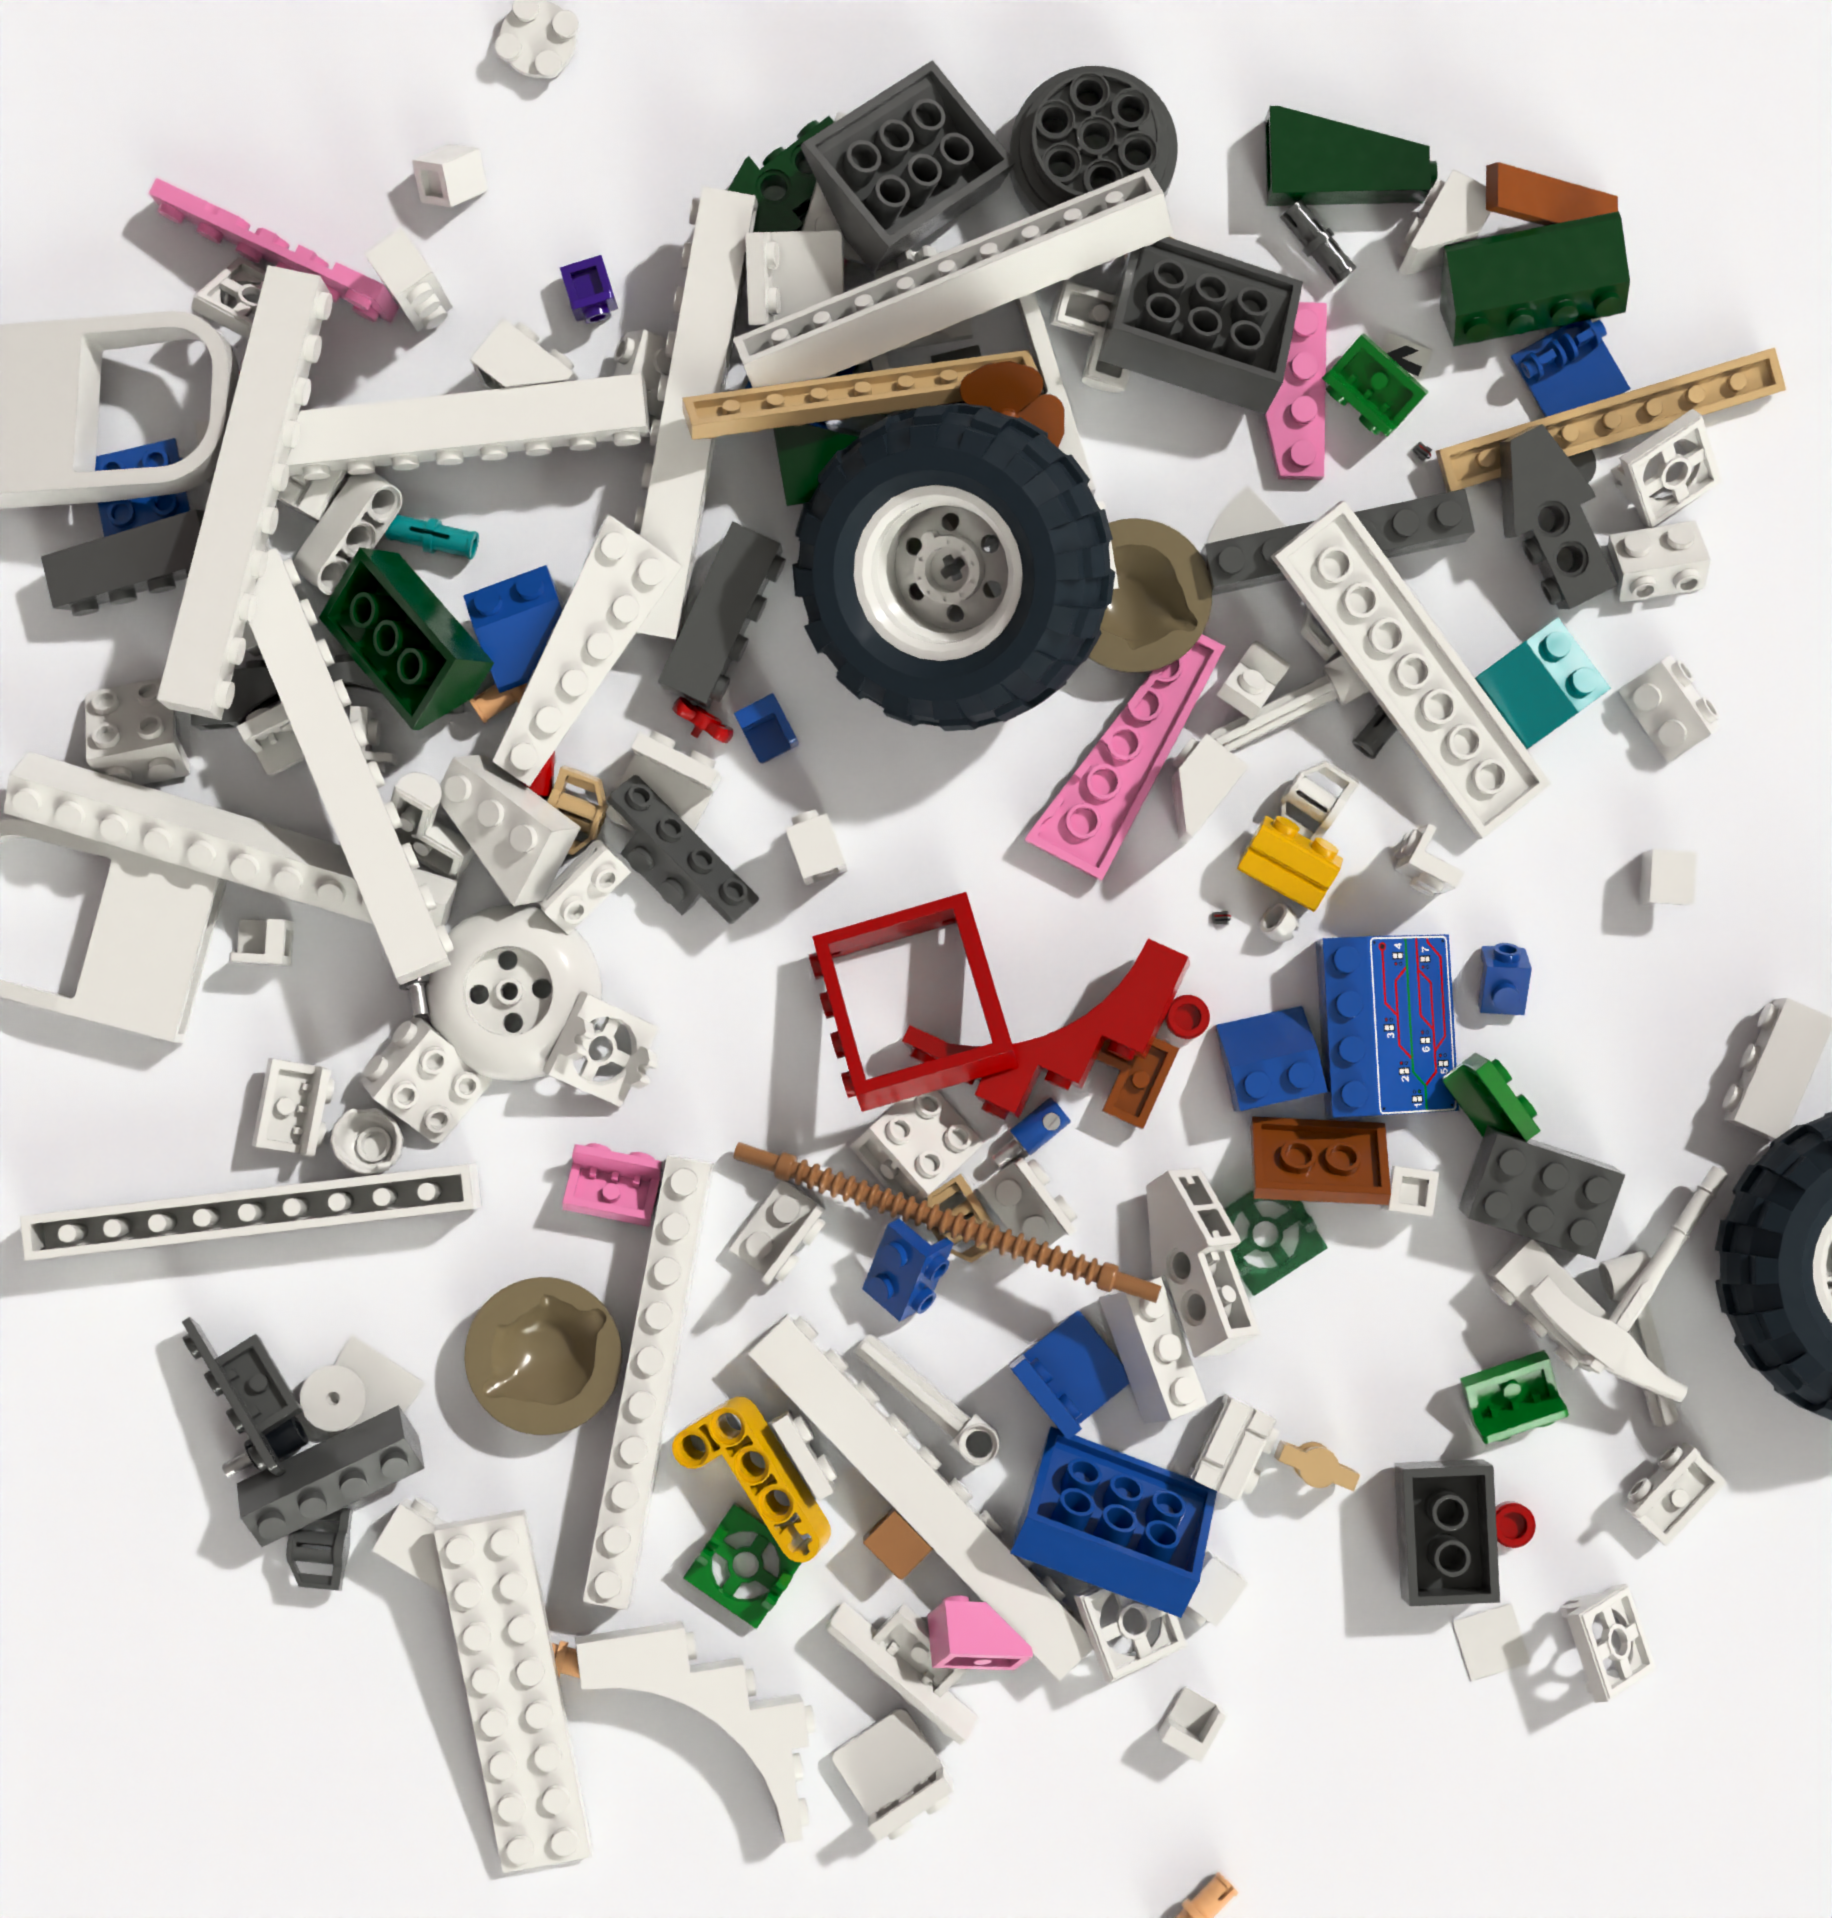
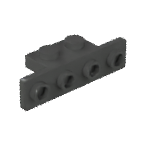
[607,775,759,924]
[182,1317,304,1477]

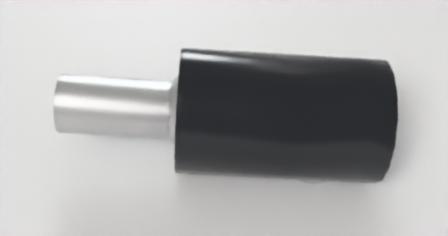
[222,1417,308,1478]

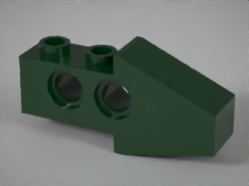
[728,116,834,232]

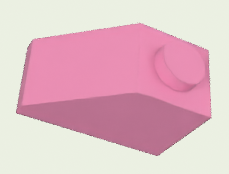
[927,1595,1033,1670]

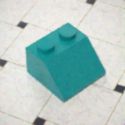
[1475,617,1611,750]

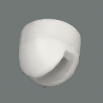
[1260,903,1299,942]

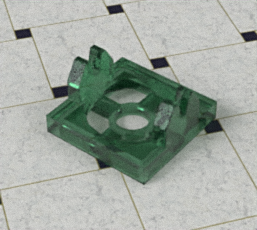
[1223,1189,1328,1296]

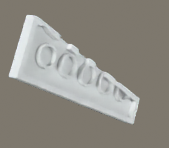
[492,514,682,787]

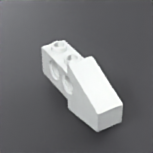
[1146,1168,1261,1358]

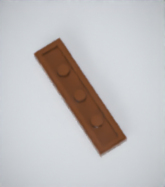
[1486,162,1618,226]

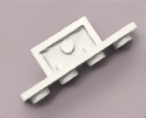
[826,1602,978,1746]

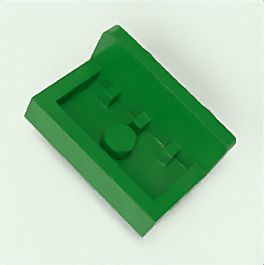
[1322,333,1429,437]
[1442,1052,1541,1142]
[1460,1350,1569,1444]

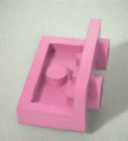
[562,1143,662,1227]

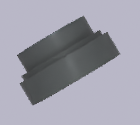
[1009,66,1178,216]

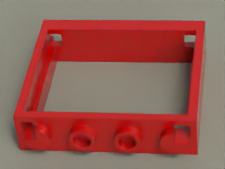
[808,892,1018,1112]

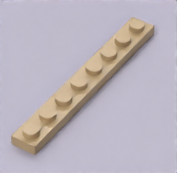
[1435,347,1786,492]
[682,350,1039,440]

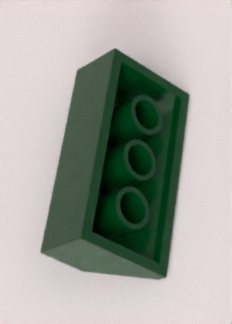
[1440,211,1630,347]
[318,547,494,730]

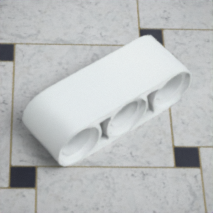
[295,472,403,595]

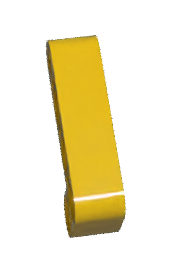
[672,1396,831,1563]

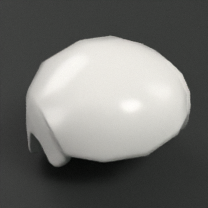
[330,1108,404,1175]

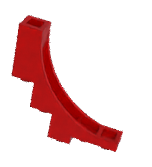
[902,938,1190,1121]

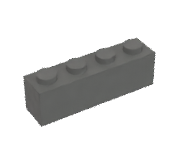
[41,509,205,616]
[658,521,786,709]
[237,1405,425,1547]

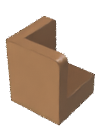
[863,1507,933,1579]

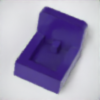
[559,255,618,323]

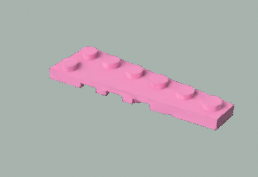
[148,178,399,323]
[1024,634,1226,881]

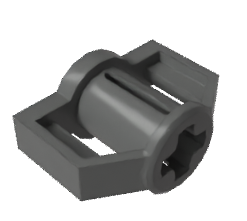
[286,1508,353,1591]

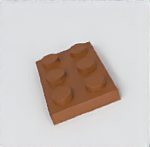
[1250,1116,1391,1205]

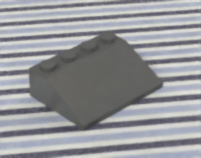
[801,60,1016,273]
[1098,237,1303,414]

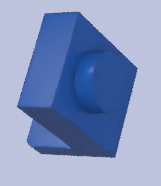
[1478,943,1532,1015]

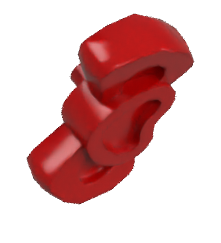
[672,696,733,743]

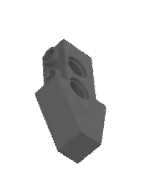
[1500,424,1618,609]

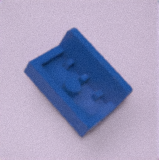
[862,1218,954,1322]

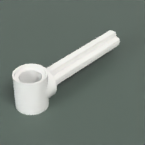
[1210,655,1370,752]
[1599,1250,1679,1427]
[855,1334,1000,1465]

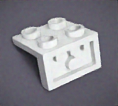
[745,230,845,325]
[849,1090,983,1203]
[977,1156,1078,1246]
[729,1180,826,1285]

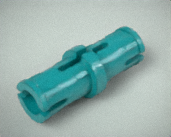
[385,514,479,560]

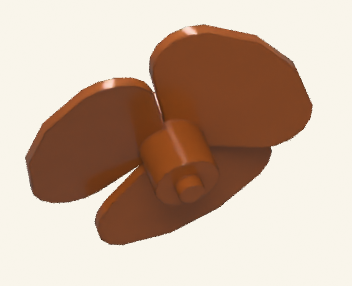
[959,361,1065,448]

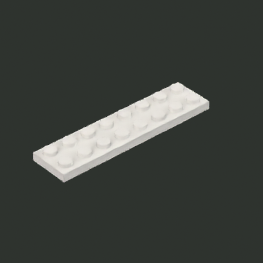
[1270,500,1551,839]
[434,1509,593,1873]

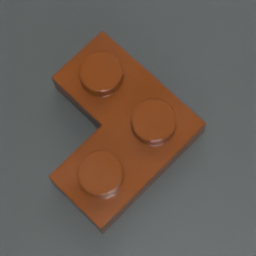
[1096,1037,1180,1130]

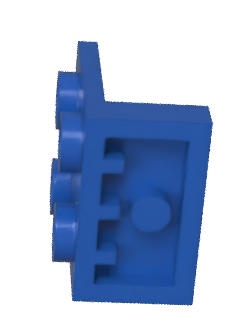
[1009,1311,1130,1440]

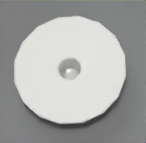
[300,1365,366,1432]

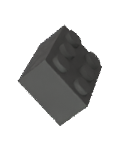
[1458,1125,1625,1259]
[1394,1459,1500,1606]

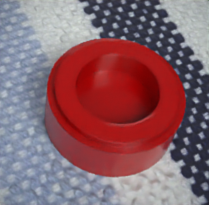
[1164,995,1210,1039]
[1496,1501,1536,1548]

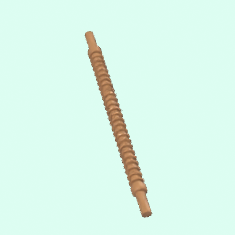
[733,1142,1162,1303]

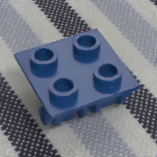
[1510,319,1631,417]
[95,438,190,537]

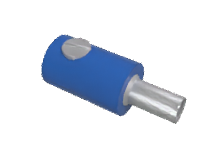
[991,1097,1071,1169]

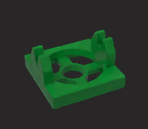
[683,1502,801,1629]

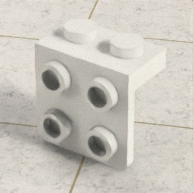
[85,677,190,785]
[606,730,722,832]
[359,1016,492,1143]
[832,1708,954,1843]

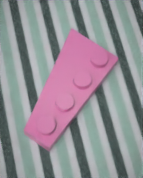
[1264,302,1327,480]

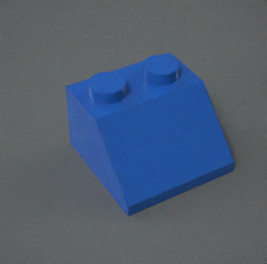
[463,565,564,693]
[1215,1006,1328,1111]

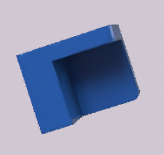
[734,693,799,764]

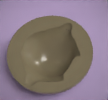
[1088,518,1212,673]
[464,1277,622,1435]

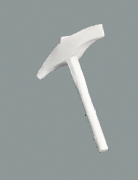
[1530,1166,1728,1402]

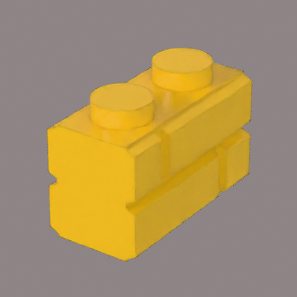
[1237,815,1343,912]

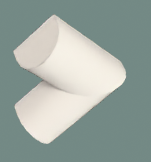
[1049,280,1130,393]
[390,772,475,881]

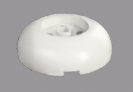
[425,904,603,1081]

